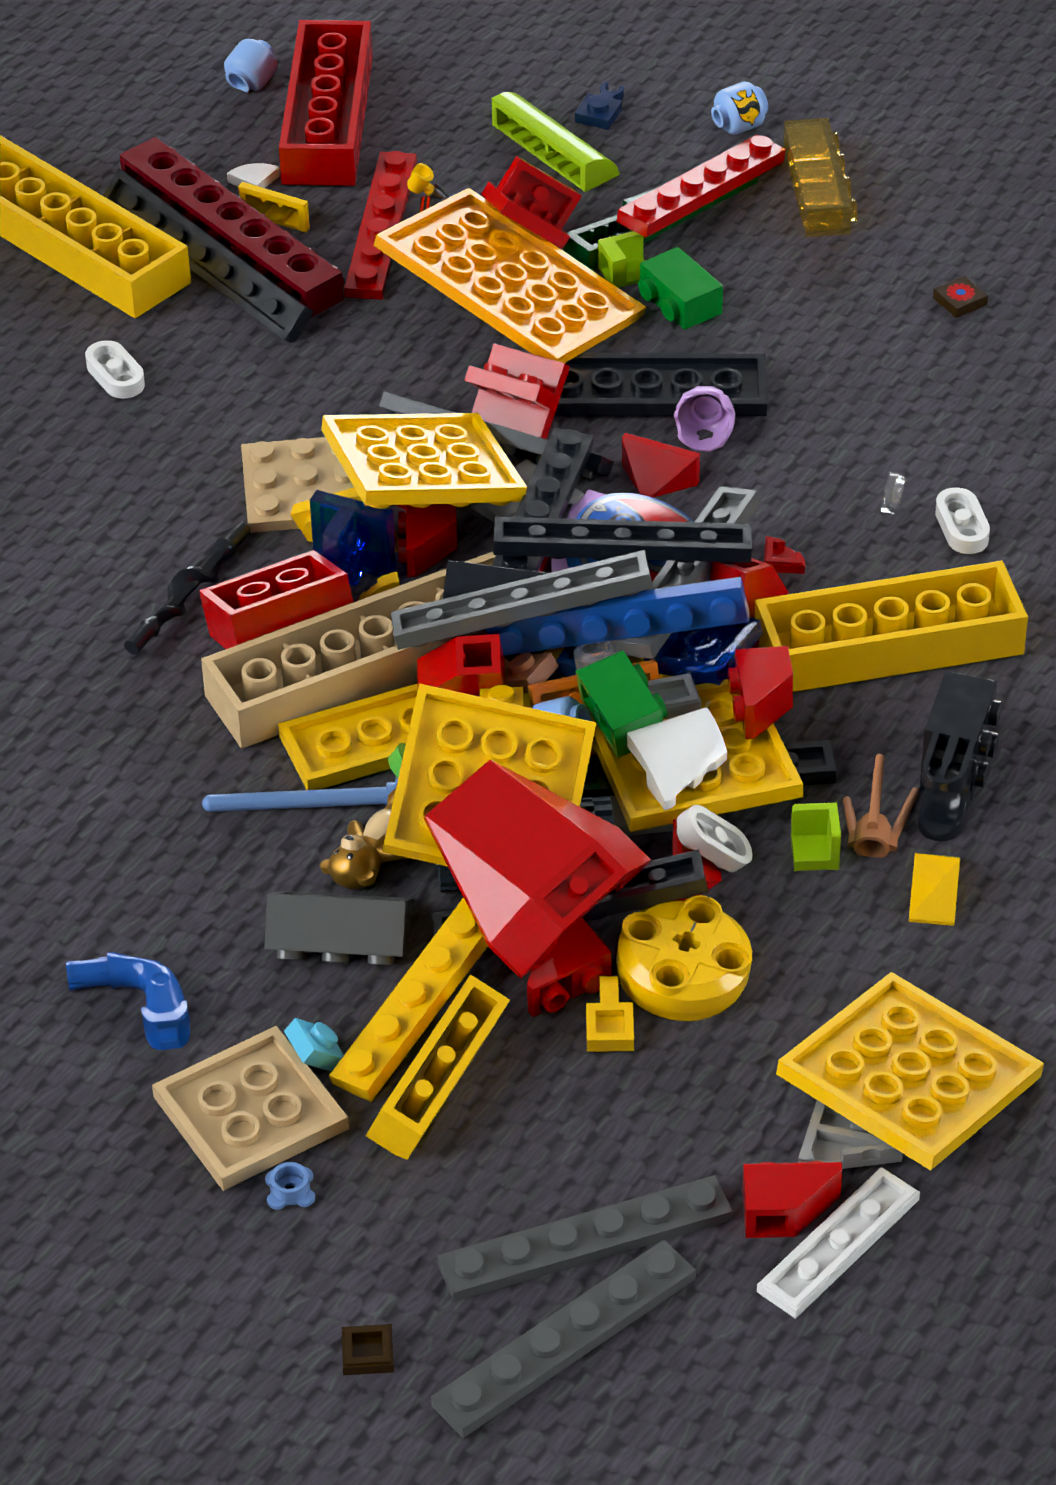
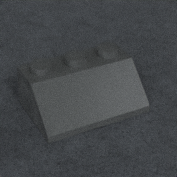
[264,891,415,965]

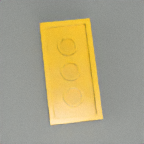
[278,683,418,790]

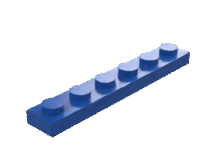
[486,577,749,655]

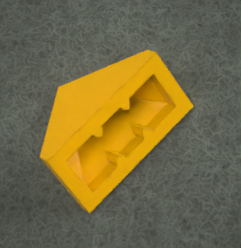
[238,182,310,233]
[909,853,960,926]

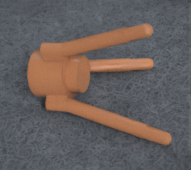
[843,754,920,858]

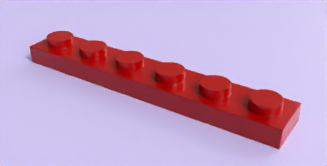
[616,134,786,237]
[344,151,417,300]

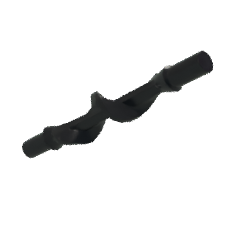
[124,521,251,655]

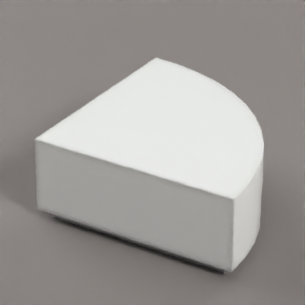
[227,163,280,188]

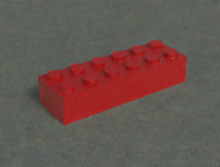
[279,20,373,186]

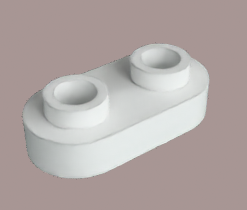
[85,341,145,399]
[935,488,990,554]
[676,805,752,872]

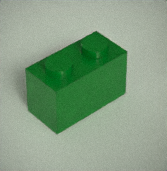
[638,247,723,330]
[576,650,668,758]

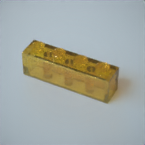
[783,118,857,238]

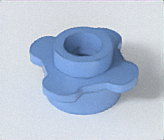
[265,1162,315,1210]

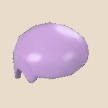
[674,386,735,452]

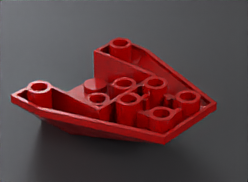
[424,759,651,979]

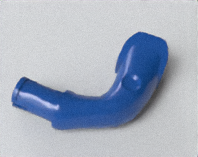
[66,952,191,1050]

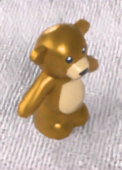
[319,789,407,890]

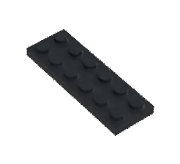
[530,353,767,416]

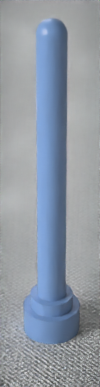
[202,777,398,812]

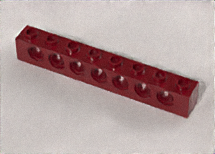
[120,137,344,318]

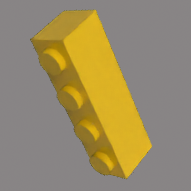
[366,975,510,1160]

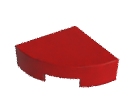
[764,536,805,574]

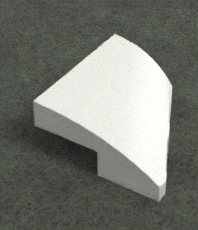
[627,707,727,810]

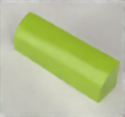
[492,92,619,192]

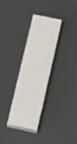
[757,1167,920,1319]

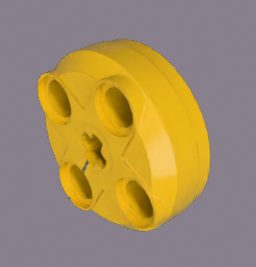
[616,895,752,1021]

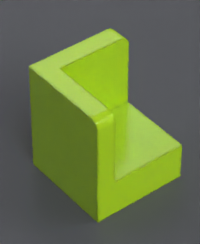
[598,231,645,288]
[790,803,841,871]

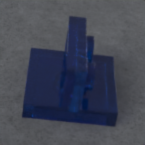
[310,489,396,586]
[643,618,763,685]

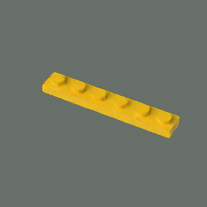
[329,898,488,1102]

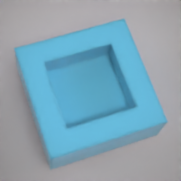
[284,1018,344,1072]

